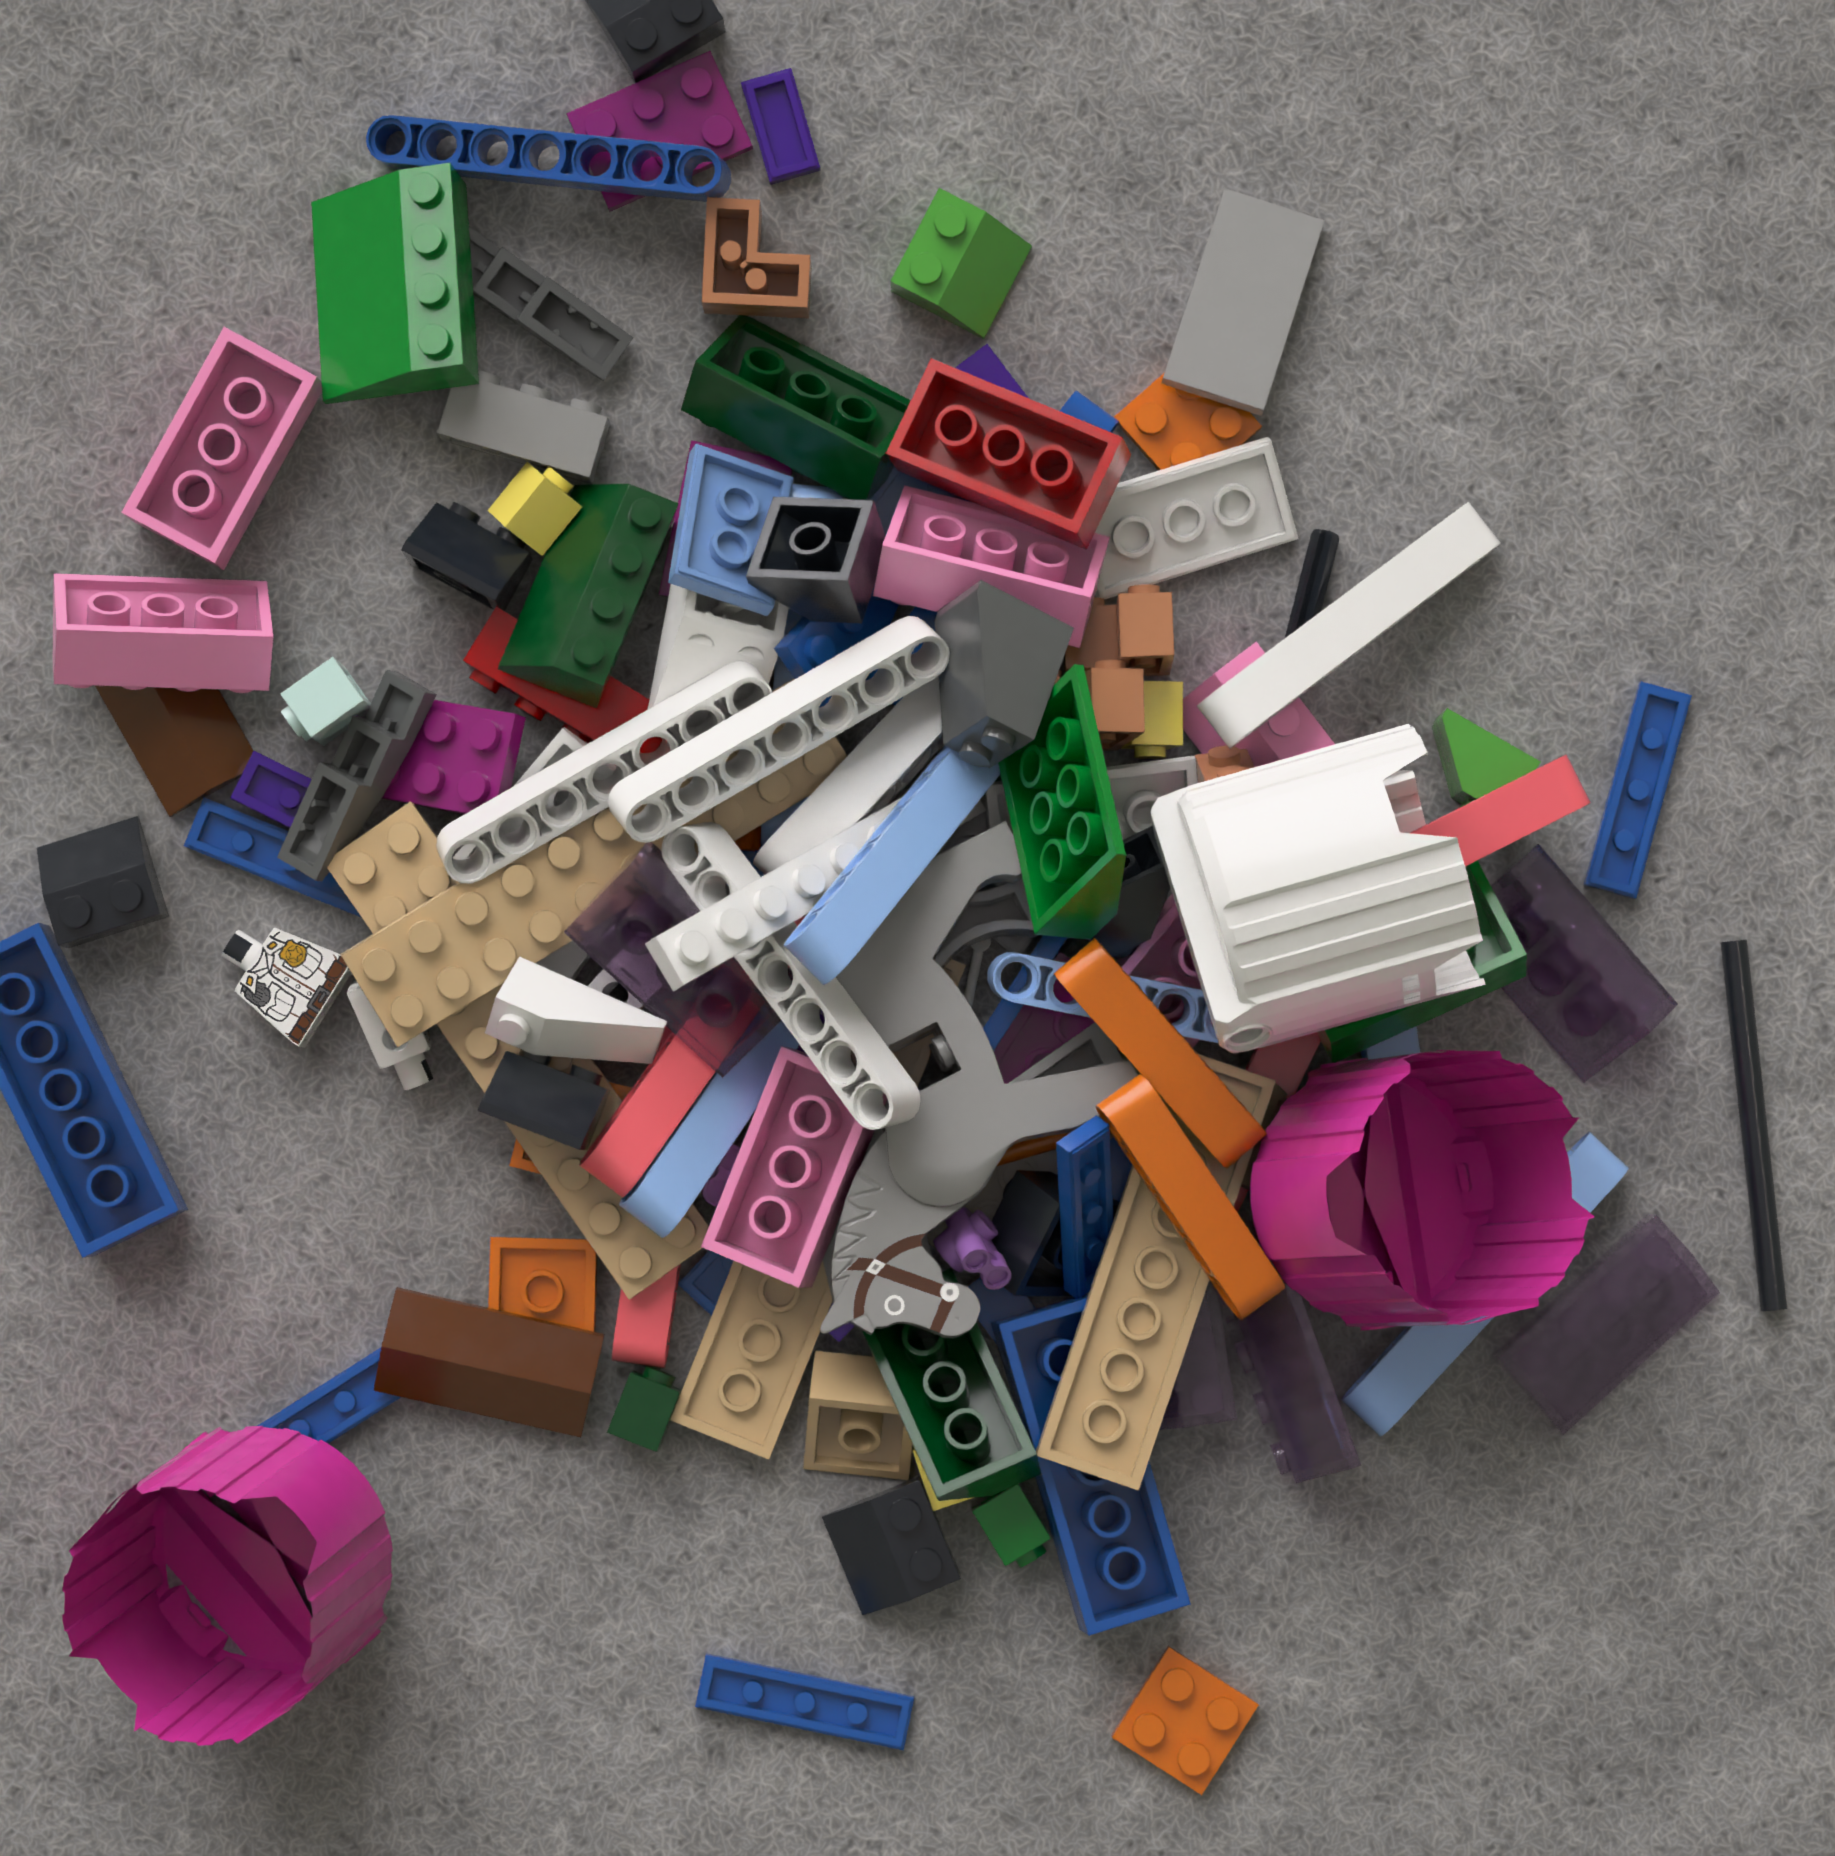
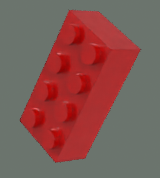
[886,358,1131,550]

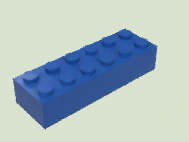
[0,923,188,1258]
[991,1293,1191,1636]

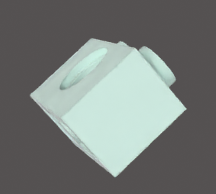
[280,657,371,746]

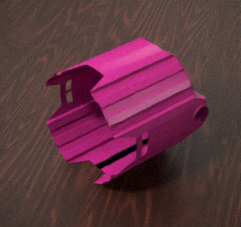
[1250,1050,1595,1331]
[62,1426,393,1746]

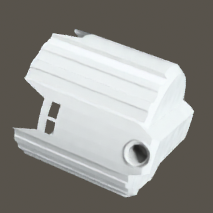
[1150,724,1486,1054]

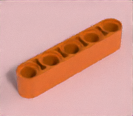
[1054,938,1267,1169]
[1095,1074,1285,1320]

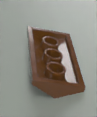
[95,685,254,817]
[373,1287,605,1438]

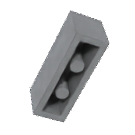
[437,370,611,484]

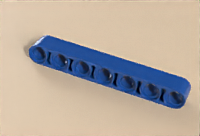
[366,115,731,202]

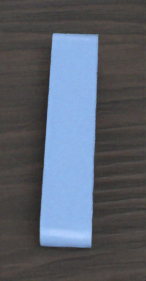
[987,952,1218,1043]
[619,1002,799,1238]

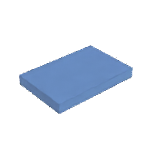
[668,444,794,616]

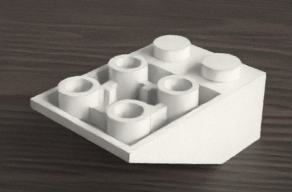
[648,584,789,727]

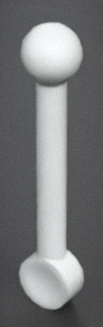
[964,939,991,1008]

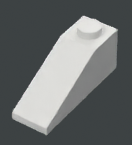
[485,957,667,1064]

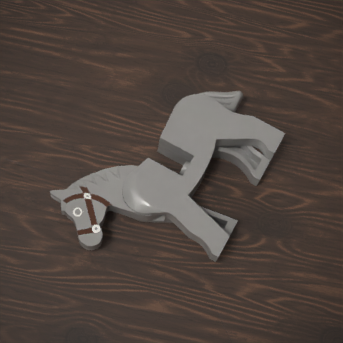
[820,821,1138,1338]

